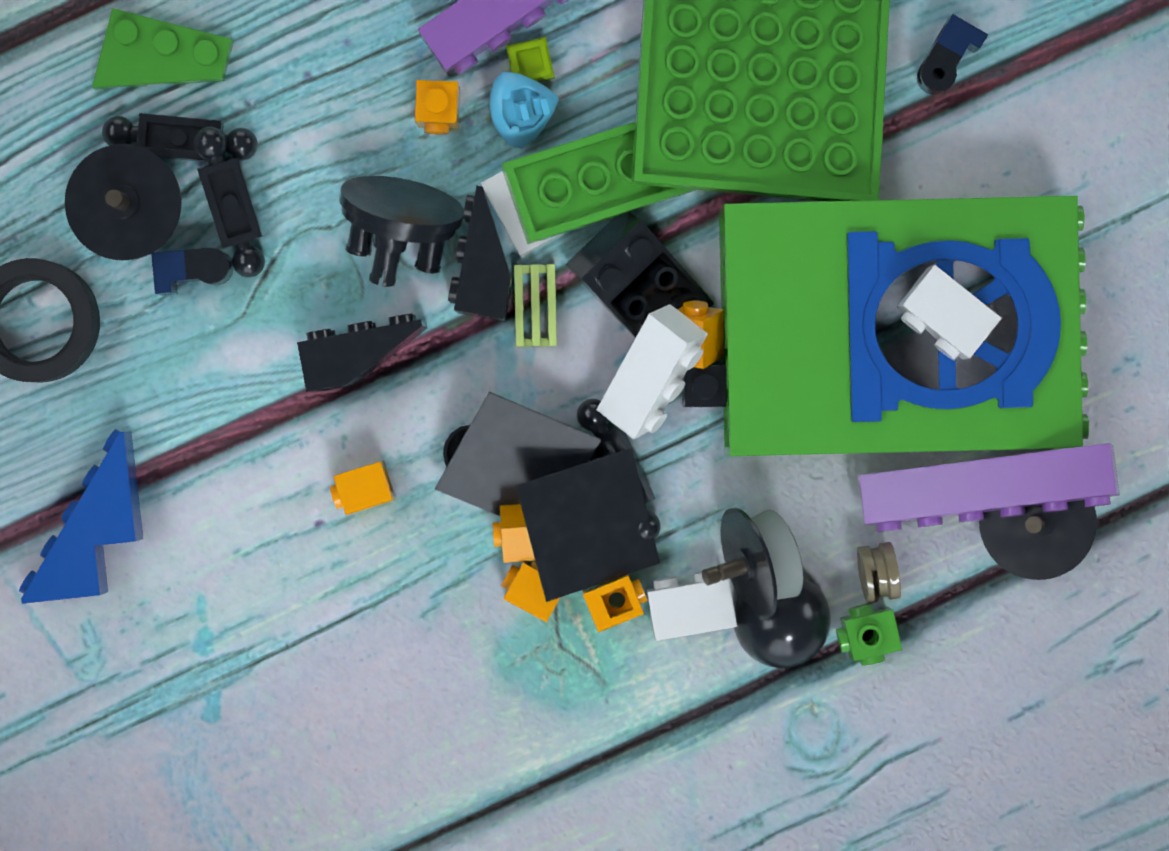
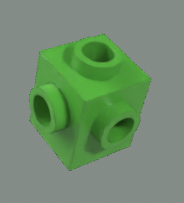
[836,604,902,666]

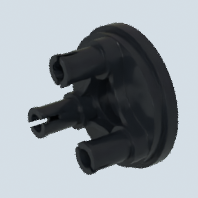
[339,176,464,287]

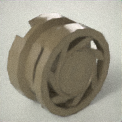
[857,542,901,603]

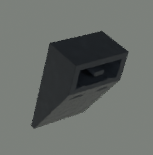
[448,185,513,322]
[565,212,714,338]
[297,313,428,393]

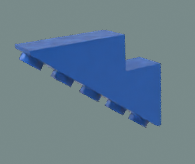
[19,429,143,604]

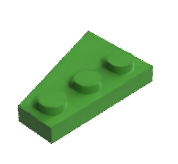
[92,8,234,90]

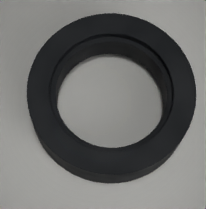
[0,258,100,383]

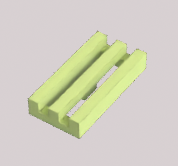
[514,264,557,347]

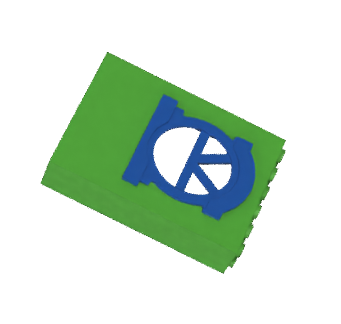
[719,196,1089,456]

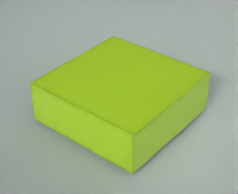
[506,37,555,83]

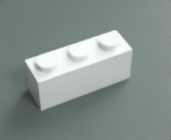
[597,304,708,439]

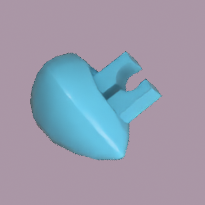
[489,72,559,149]

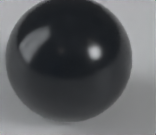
[734,576,831,668]

